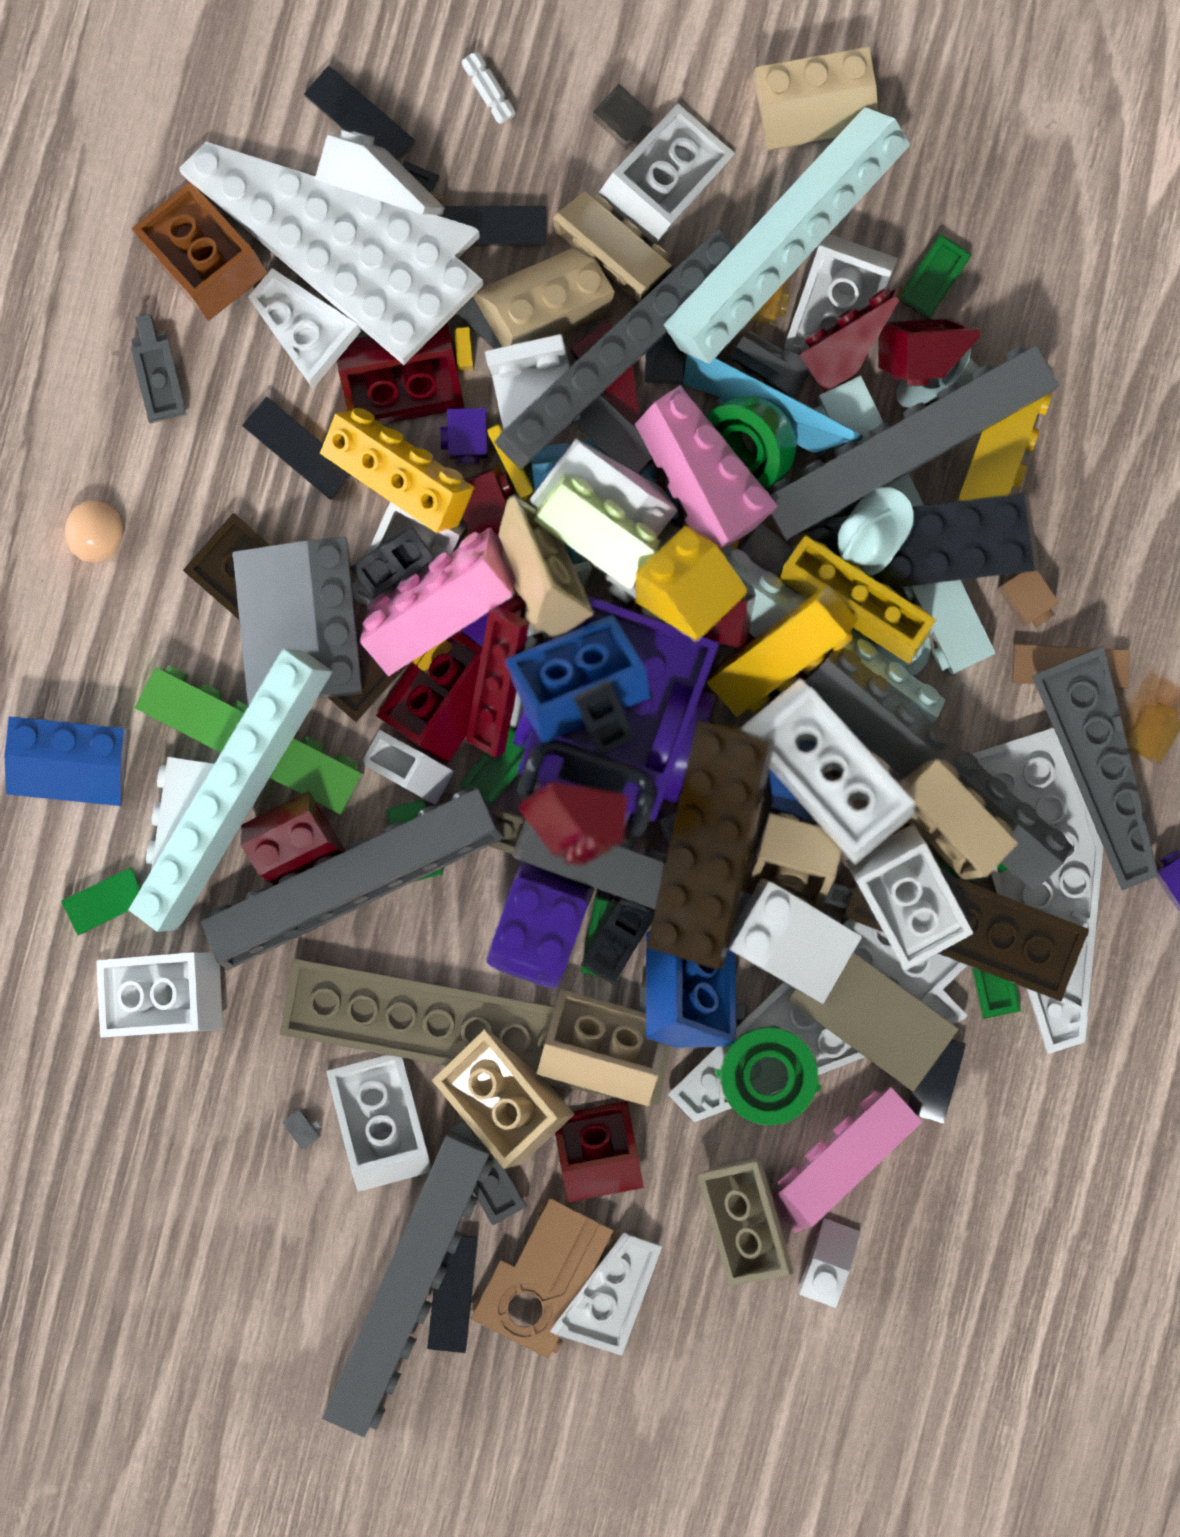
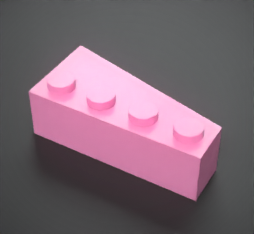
[635,386,778,552]
[771,1087,922,1233]

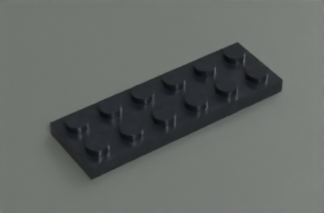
[805,492,1039,588]

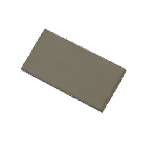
[788,952,959,1092]

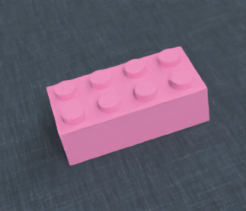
[360,528,516,676]

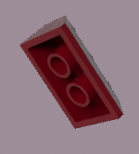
[337,322,465,425]
[376,632,483,764]
[520,782,628,866]

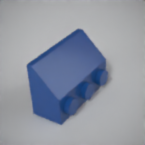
[505,614,650,743]
[4,716,130,806]
[646,930,736,1048]

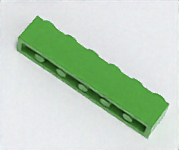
[135,665,364,815]

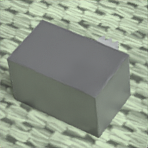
[824,883,853,909]
[282,1108,321,1150]

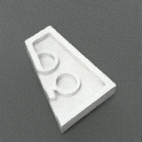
[248,268,361,389]
[550,1232,662,1356]

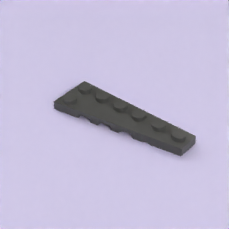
[1032,646,1158,890]

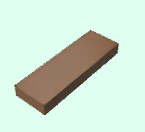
[1012,644,1130,689]

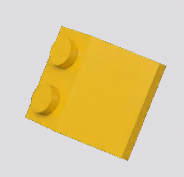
[635,525,747,641]

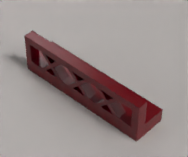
[466,595,530,758]

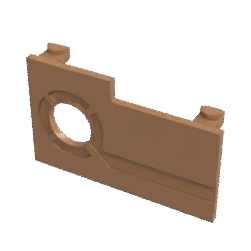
[471,1198,616,1359]

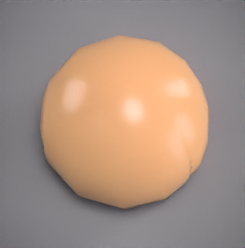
[65,500,123,563]

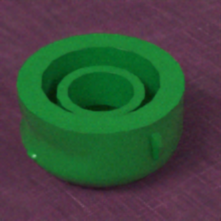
[705,395,796,491]
[715,1025,822,1126]

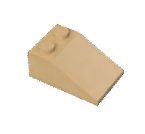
[745,813,842,911]
[432,1029,574,1169]

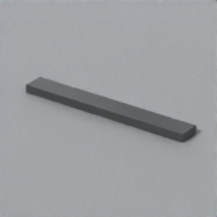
[456,285,654,475]

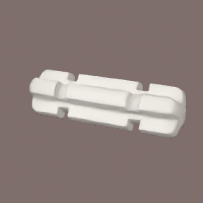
[462,52,515,124]

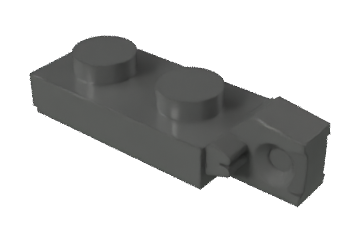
[131,314,187,424]
[451,1119,527,1225]

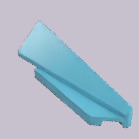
[683,354,864,455]

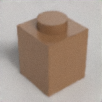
[998,570,1059,627]

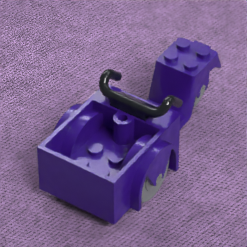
[486,595,719,988]

